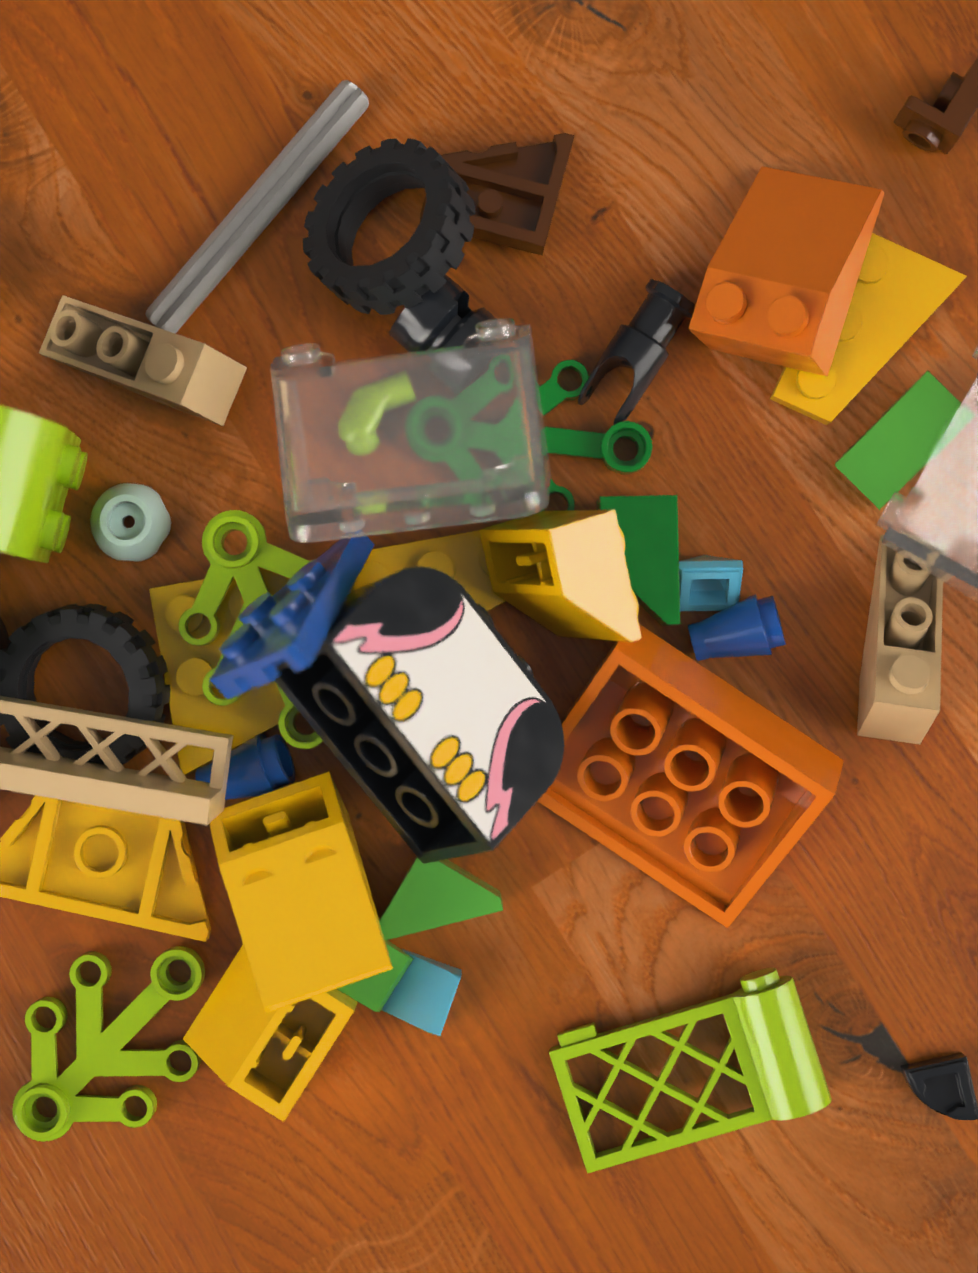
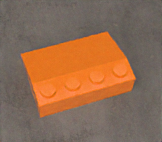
[538,624,844,928]

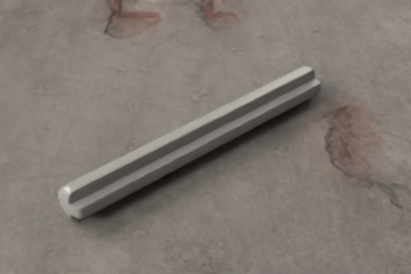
[145,80,369,334]

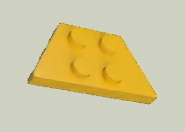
[0,795,211,942]

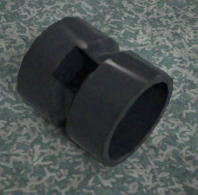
[389,274,510,394]

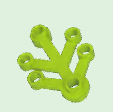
[178,510,323,749]
[12,946,205,1142]

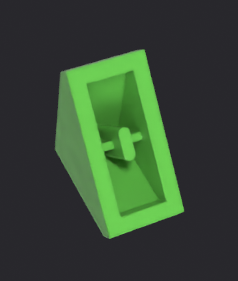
[379,857,503,940]

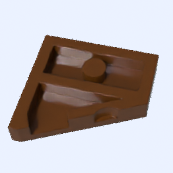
[420,133,575,256]

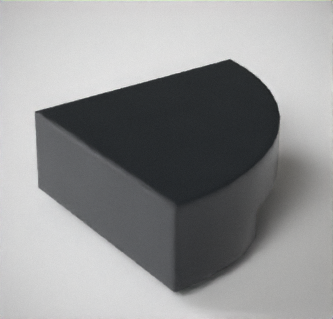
[900,1052,978,1120]

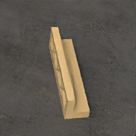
[0,696,233,825]

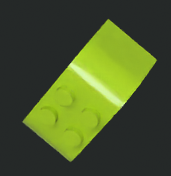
[0,405,88,563]

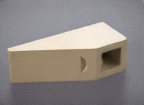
[39,295,247,426]
[857,534,944,745]

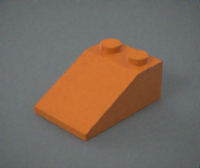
[688,166,884,377]

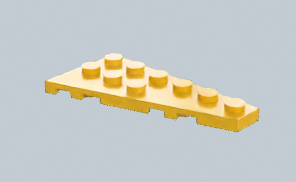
[149,530,506,775]

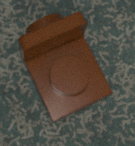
[894,59,978,154]

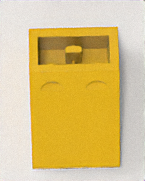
[209,771,393,1013]

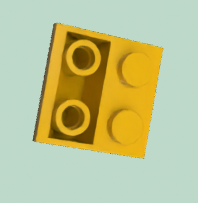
[479,510,642,642]
[183,945,358,1122]

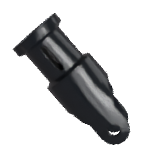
[578,279,695,425]

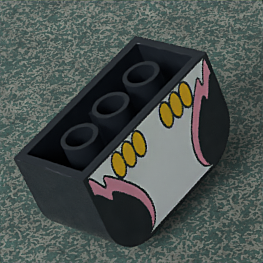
[274,567,564,864]

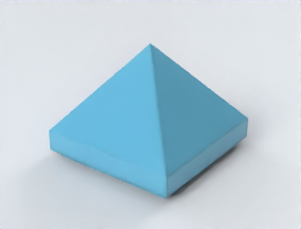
[679,555,743,611]

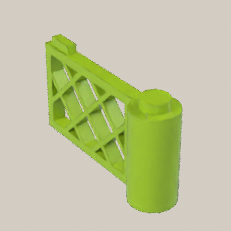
[549,968,832,1174]

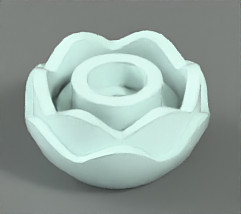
[90,483,171,561]

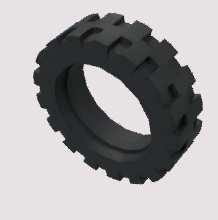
[303,138,475,315]
[0,604,170,765]

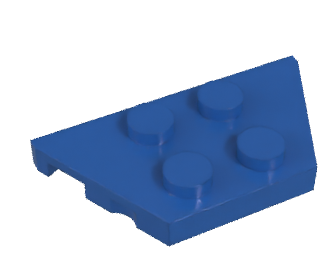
[210,526,374,700]

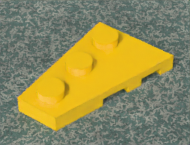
[770,233,967,425]

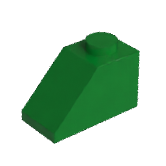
[596,495,680,626]

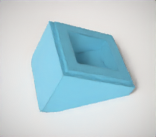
[382,949,462,1036]

